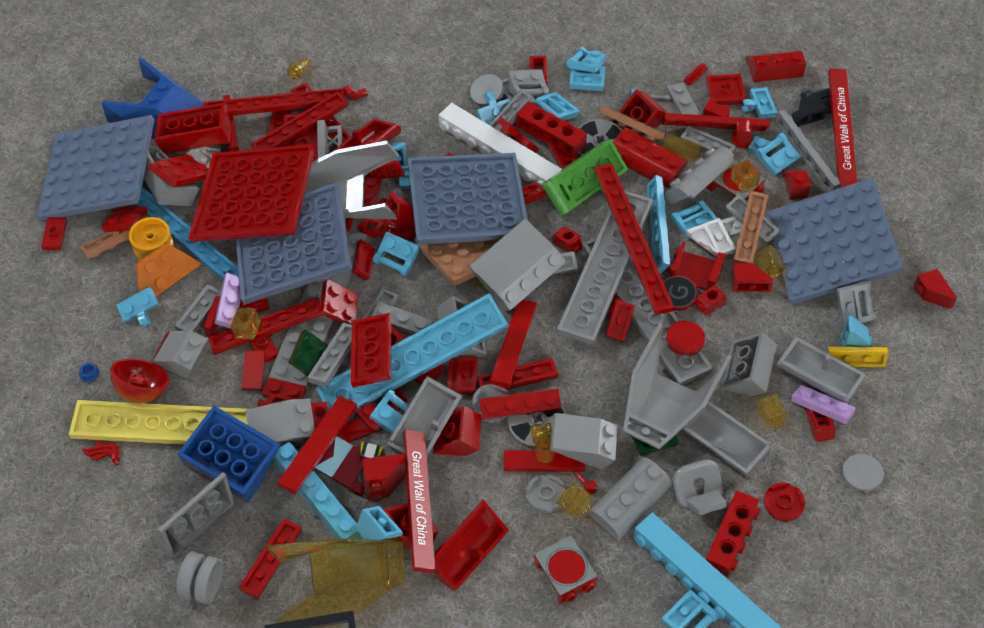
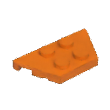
[135,243,201,297]

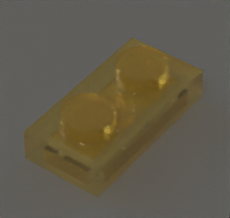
[663,133,702,161]

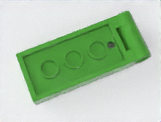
[542,139,628,216]

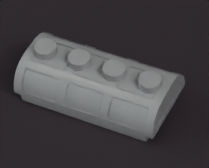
[665,147,734,205]
[776,337,866,404]
[387,377,462,458]
[682,401,771,477]
[587,457,672,541]

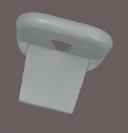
[673,460,727,515]

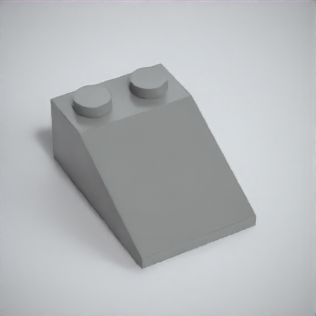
[246,398,315,447]
[550,413,618,469]

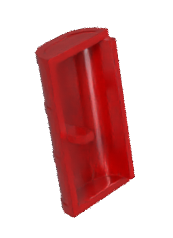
[332,118,401,152]
[613,127,688,188]
[434,500,509,591]

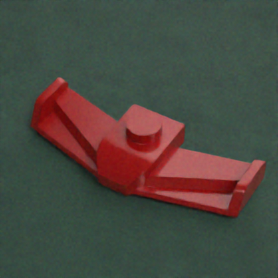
[337,387,408,443]

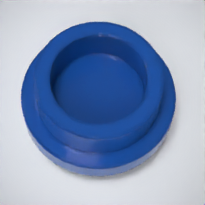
[79,363,99,382]

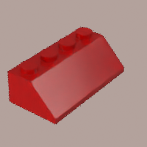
[154,102,231,154]

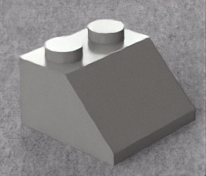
[153,330,208,379]

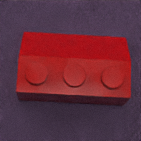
[745,51,807,82]

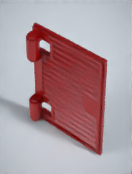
[358,197,416,244]

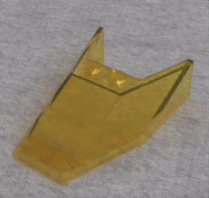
[266,538,405,628]

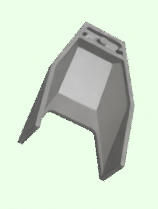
[305,141,399,220]
[623,323,732,450]

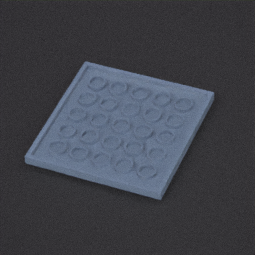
[36,115,154,221]
[408,153,528,245]
[765,178,904,304]
[236,182,352,305]

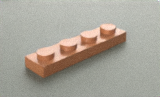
[599,106,665,141]
[733,191,769,263]
[80,214,149,259]

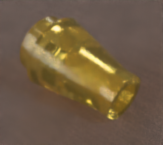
[287,57,311,80]

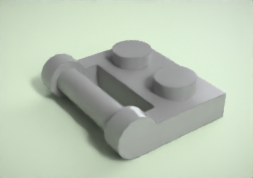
[508,69,549,97]
[836,281,876,327]

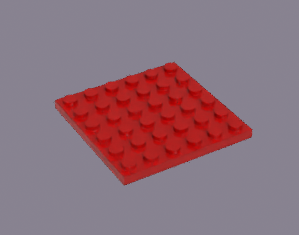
[188,144,315,242]

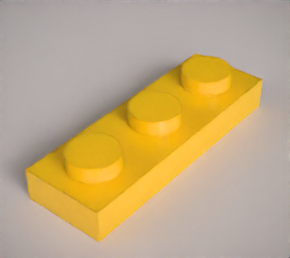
[827,347,889,367]

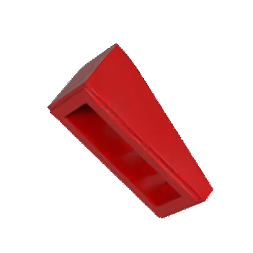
[529,56,547,86]
[367,161,405,179]
[804,407,836,441]

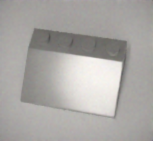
[469,219,566,311]
[152,472,235,559]

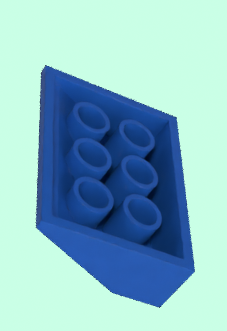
[177,405,281,503]

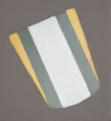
[361,441,383,458]

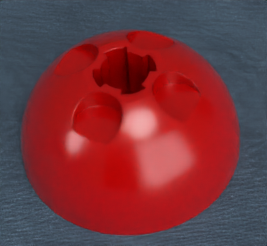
[110,358,170,404]

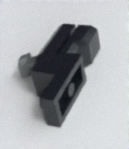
[791,87,832,127]

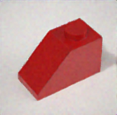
[782,169,811,200]
[388,192,415,231]
[731,262,773,292]
[914,269,957,309]

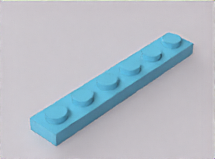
[647,175,671,274]

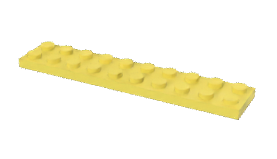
[69,400,248,445]

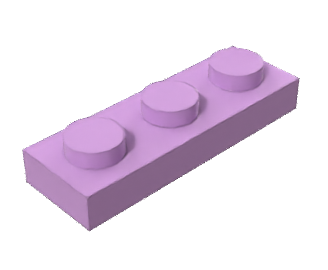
[215,273,241,329]
[791,385,856,424]

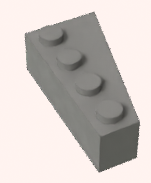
[144,145,199,206]

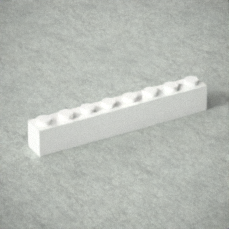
[438,103,562,189]

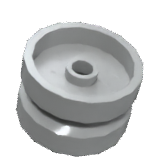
[176,551,223,605]

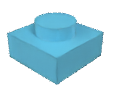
[748,136,770,154]

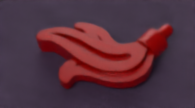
[82,440,120,465]

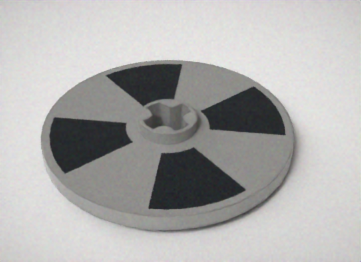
[579,119,622,157]
[508,405,566,448]

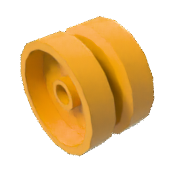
[129,217,174,261]

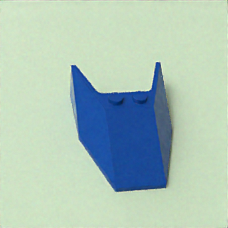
[101,57,204,139]

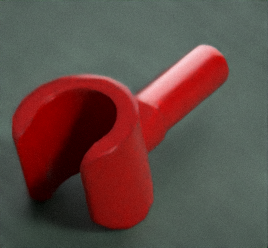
[574,471,597,494]

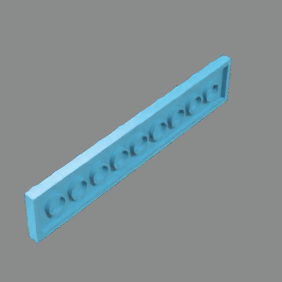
[316,293,509,411]

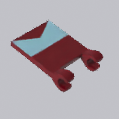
[314,437,368,497]

